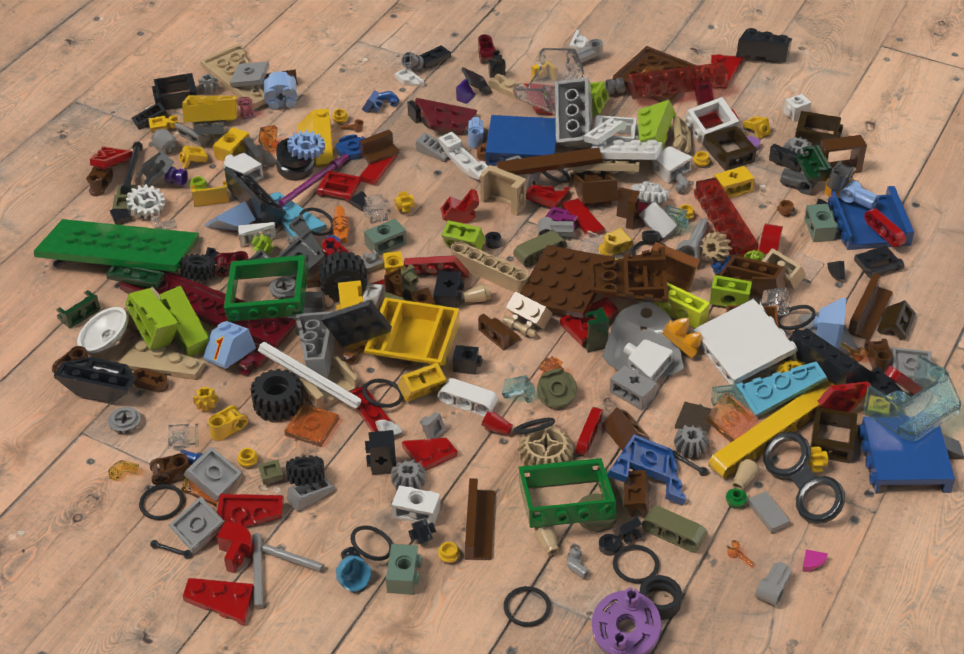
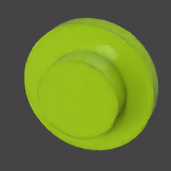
[190,176,207,190]

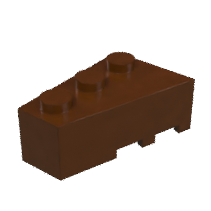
[718,255,787,295]

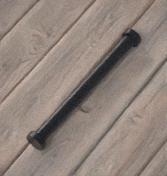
[120,141,143,195]

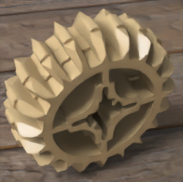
[518,425,574,466]

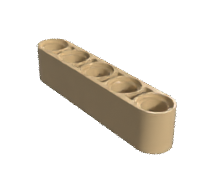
[451,242,529,294]

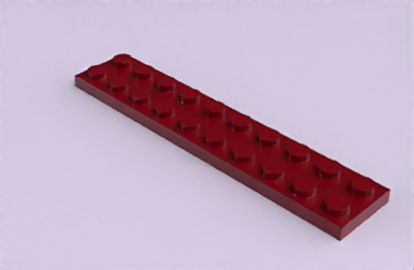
[119,269,297,349]

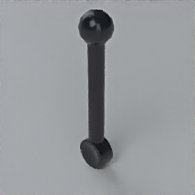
[672,450,708,476]
[150,540,192,559]

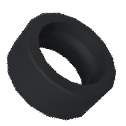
[639,575,682,620]

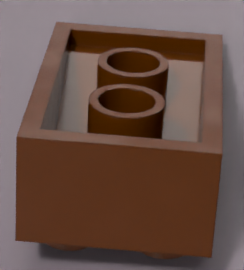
[570,171,618,206]

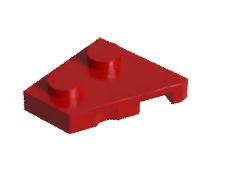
[526,185,570,208]
[818,381,872,413]
[402,438,457,471]

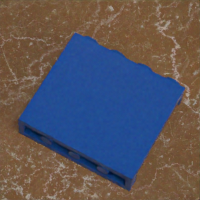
[485,115,556,166]
[828,186,914,250]
[858,416,955,494]

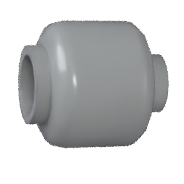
[151,129,177,154]

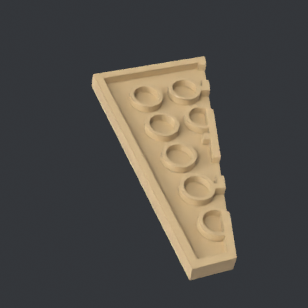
[200,43,267,110]

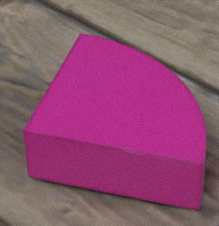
[802,549,828,572]

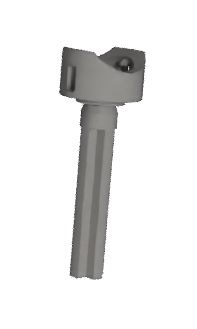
[676,217,709,259]

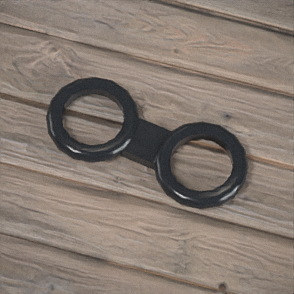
[763,432,845,524]

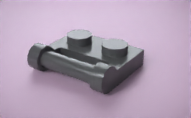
[194,122,229,134]

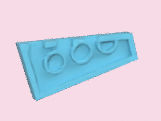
[270,192,326,237]
[736,362,827,418]

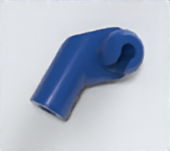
[377,91,399,107]
[712,256,732,275]

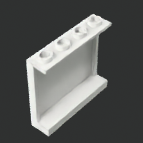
[693,299,797,392]

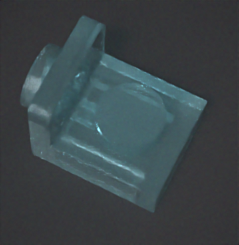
[664,205,689,234]
[501,375,535,403]
[711,384,743,412]

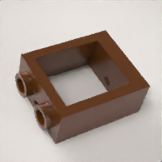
[820,135,867,175]

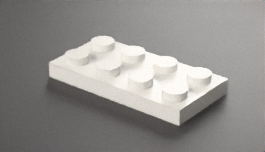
[591,140,662,160]

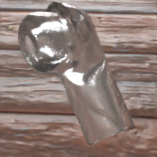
[151,216,177,230]

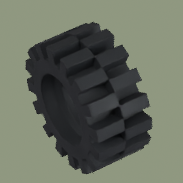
[181,254,215,281]
[286,455,325,486]

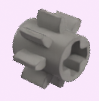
[198,74,219,94]

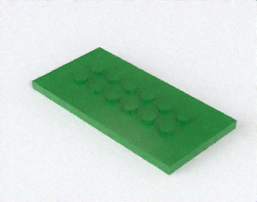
[34,219,199,272]

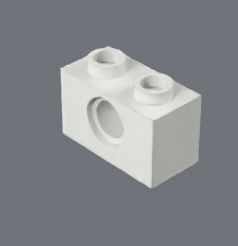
[392,485,441,524]

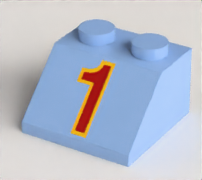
[203,321,256,369]

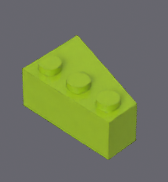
[638,100,676,151]
[125,288,179,350]

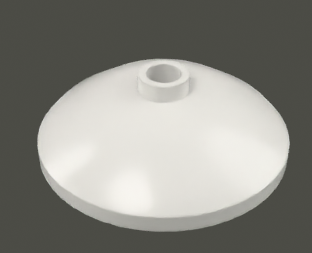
[77,307,128,354]

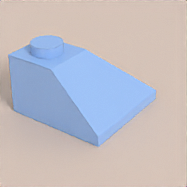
[204,201,256,231]
[813,298,846,349]

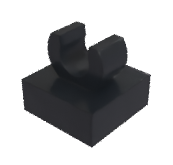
[613,517,642,545]

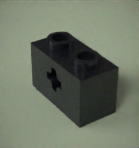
[433,270,464,308]
[365,430,396,475]

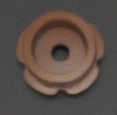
[777,200,794,216]

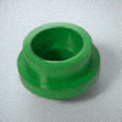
[726,488,747,509]

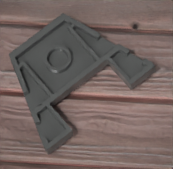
[249,214,325,279]

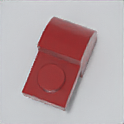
[440,189,479,224]
[759,223,783,254]
[217,521,253,573]

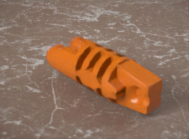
[333,205,349,244]

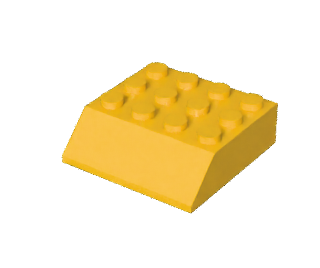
[364,297,460,365]

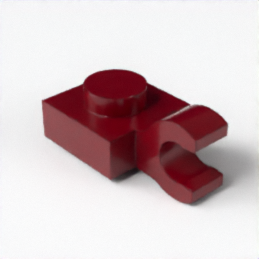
[239,344,270,376]

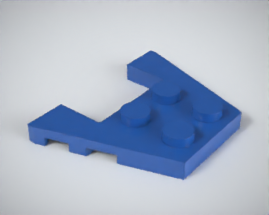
[607,434,686,505]

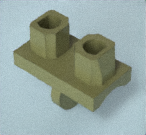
[401,264,419,300]

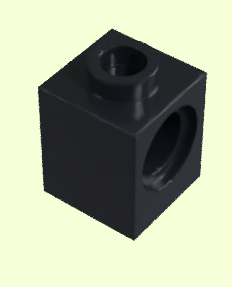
[452,345,482,375]

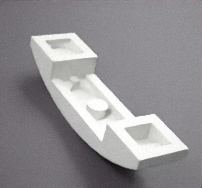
[438,132,488,180]

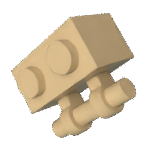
[762,248,806,296]
[502,292,553,338]

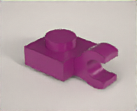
[545,206,578,230]

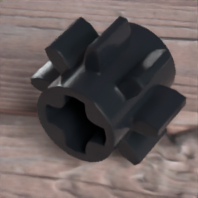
[408,518,436,544]

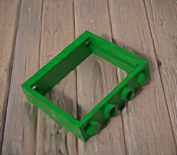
[224,255,308,322]
[518,458,616,528]

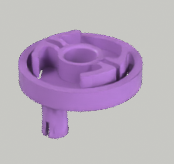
[592,587,661,654]

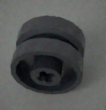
[276,138,314,180]

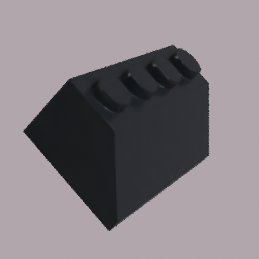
[224,166,286,229]
[792,328,876,385]

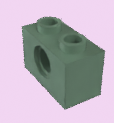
[804,204,838,242]
[364,219,407,255]
[386,544,422,595]

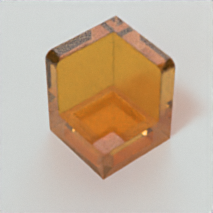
[258,125,279,152]

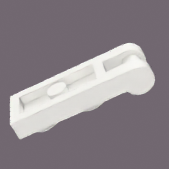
[584,118,627,145]

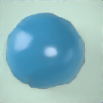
[336,555,371,592]

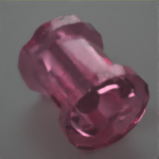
[237,97,254,119]

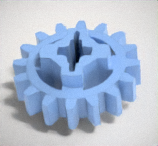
[287,130,325,160]

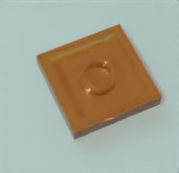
[705,391,757,442]
[284,403,339,447]

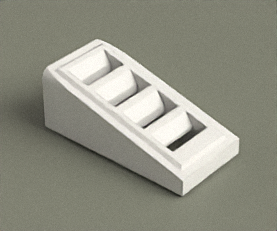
[238,222,276,247]

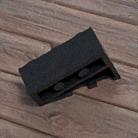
[736,28,793,62]

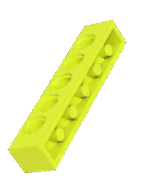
[613,257,710,328]

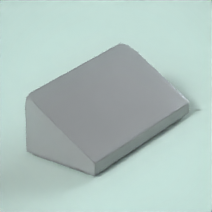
[174,123,211,147]
[639,202,677,241]

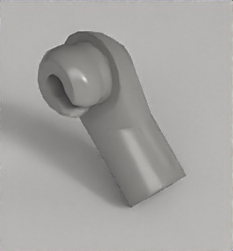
[674,173,689,193]
[567,547,590,579]

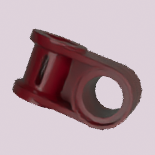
[478,34,496,62]
[214,251,249,277]

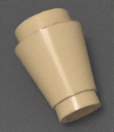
[463,284,492,303]
[732,459,759,490]
[534,526,560,556]

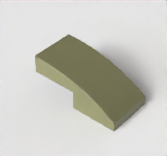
[112,185,137,211]

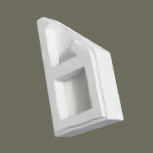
[569,30,588,51]
[394,68,425,87]
[363,284,385,309]

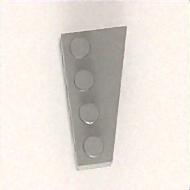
[296,311,336,378]

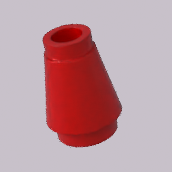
[481,411,513,435]

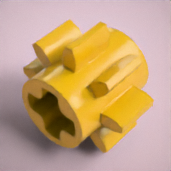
[394,191,415,213]
[193,387,219,411]
[808,447,828,472]

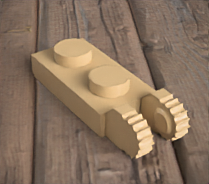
[488,74,528,102]
[673,116,692,154]

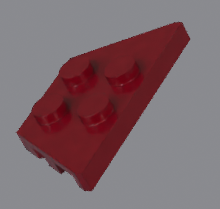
[414,98,477,135]

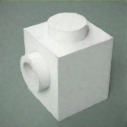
[784,94,812,121]

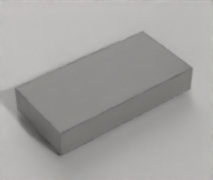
[748,491,790,533]

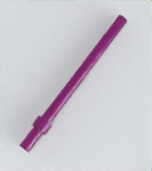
[278,154,349,206]

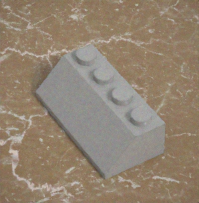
[555,78,593,149]

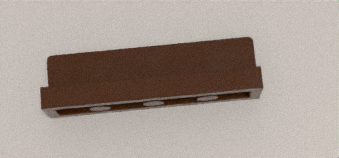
[848,273,892,340]
[465,478,495,560]

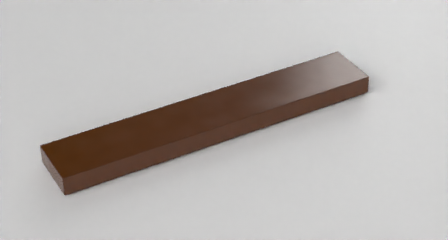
[497,147,603,175]

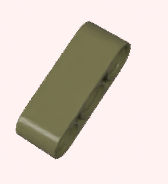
[513,230,567,267]
[641,506,708,552]

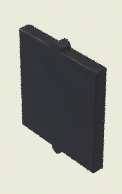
[461,67,492,94]

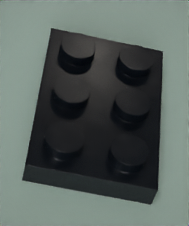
[321,300,392,347]

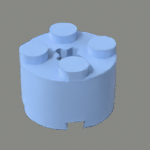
[264,71,297,110]

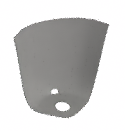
[602,301,684,378]

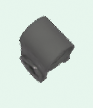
[827,161,856,191]

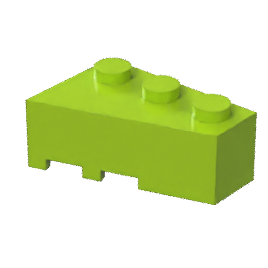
[160,286,210,357]

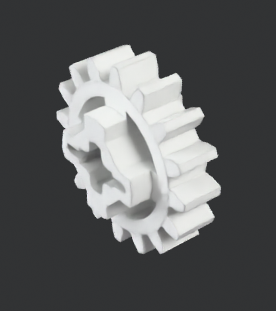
[631,181,669,204]
[126,184,165,219]

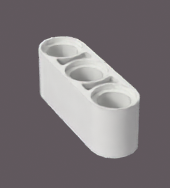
[438,378,498,416]

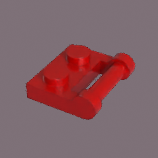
[317,171,361,202]

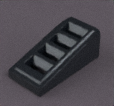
[131,102,169,129]

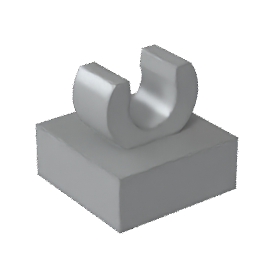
[361,249,384,274]
[419,412,446,439]

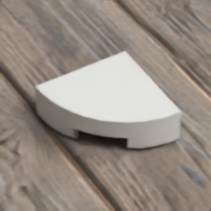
[375,420,403,436]

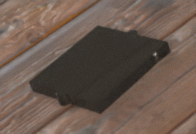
[675,401,717,435]

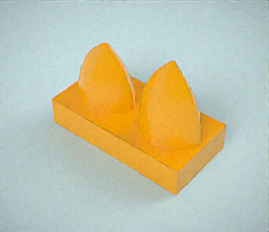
[662,318,702,358]

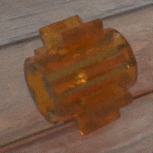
[540,356,564,376]

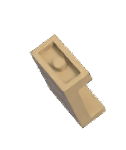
[479,165,526,216]
[296,356,360,412]

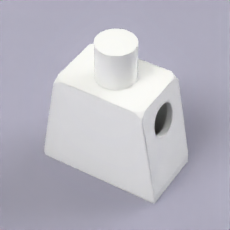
[652,147,692,184]
[223,153,264,181]
[623,340,673,382]

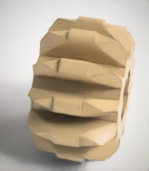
[700,232,732,263]

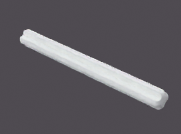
[258,342,361,409]

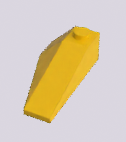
[297,109,333,167]

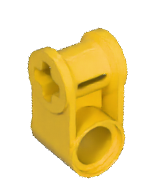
[598,228,633,256]
[208,405,248,441]

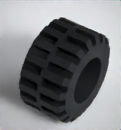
[319,251,368,301]
[251,369,303,422]

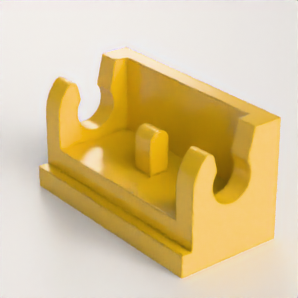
[191,180,229,207]

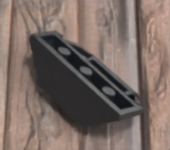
[54,357,136,403]

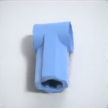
[468,117,483,148]
[840,180,879,209]

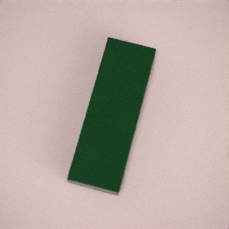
[106,265,165,289]

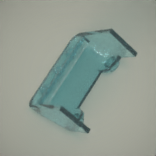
[863,355,962,441]

